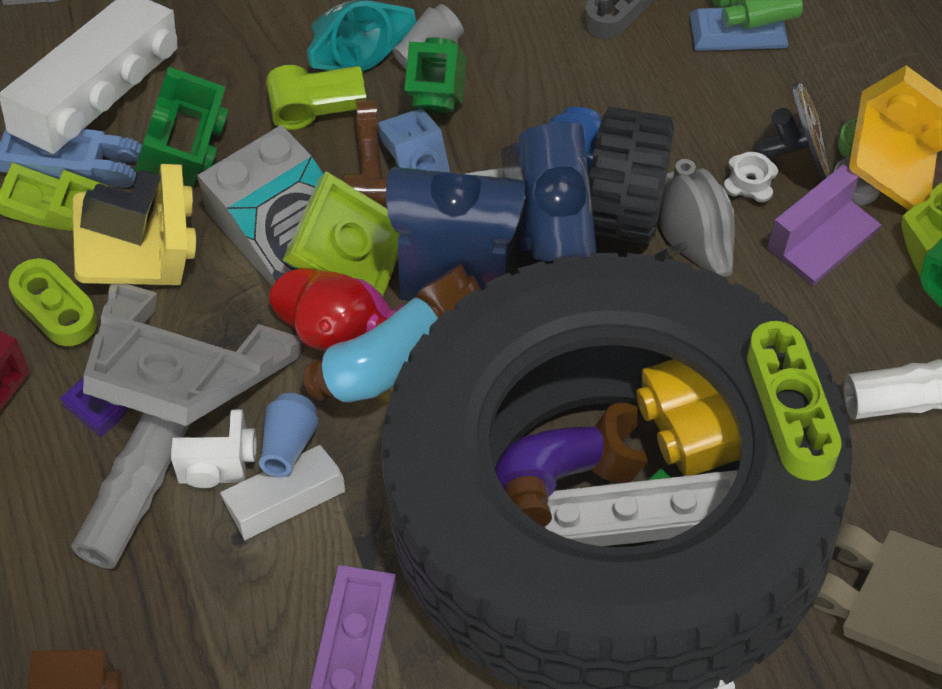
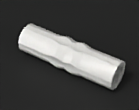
[843,359,942,420]

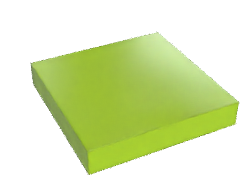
[283,171,399,297]

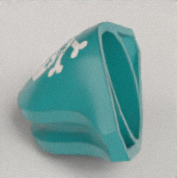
[307,0,416,72]

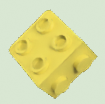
[72,164,196,285]

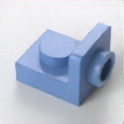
[377,108,450,172]

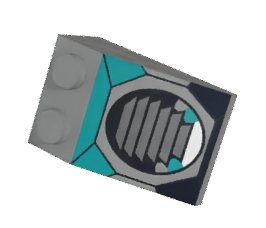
[197,125,323,286]

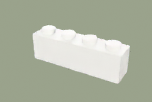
[0,0,178,154]

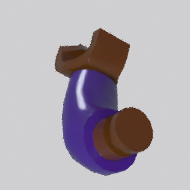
[494,403,648,527]

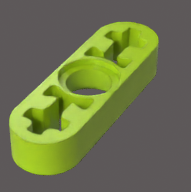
[747,321,842,481]

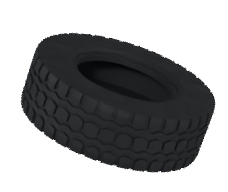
[381,253,852,689]

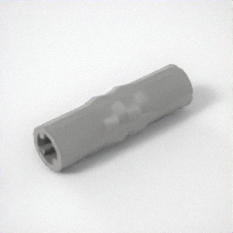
[71,413,190,569]

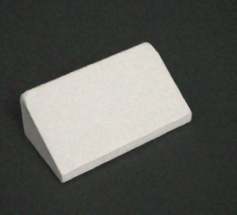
[220,445,345,541]

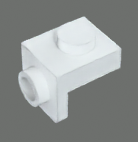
[171,409,257,488]

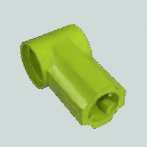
[266,65,366,130]

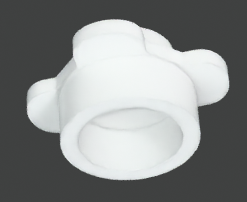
[723,152,778,202]

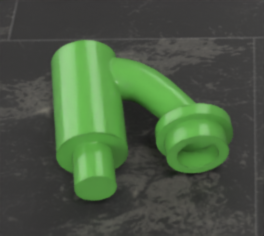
[712,0,803,30]

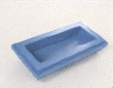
[689,8,789,51]

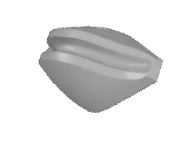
[658,159,736,277]

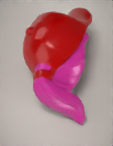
[269,269,404,351]

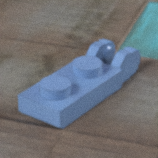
[0,128,142,189]

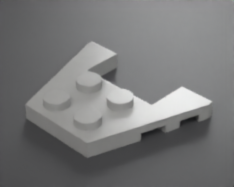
[83,284,302,426]

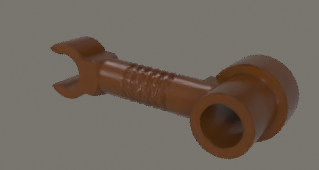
[342,99,387,209]

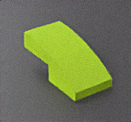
[0,162,108,231]

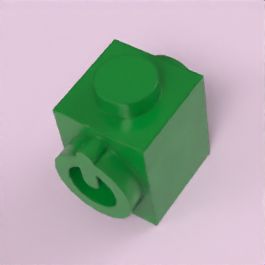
[405,37,467,113]

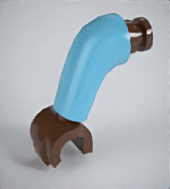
[303,263,482,403]

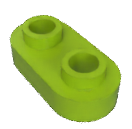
[9,258,97,346]

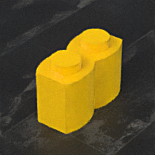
[636,359,741,476]

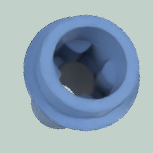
[259,393,319,477]

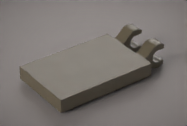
[814,524,942,675]

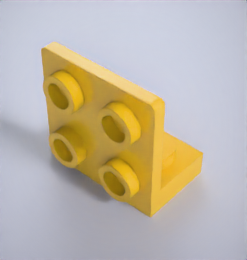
[849,65,942,210]

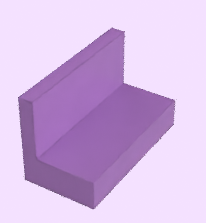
[767,164,881,287]

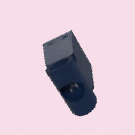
[501,122,596,261]
[386,167,525,301]

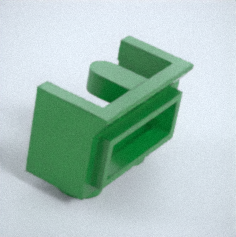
[134,66,228,187]

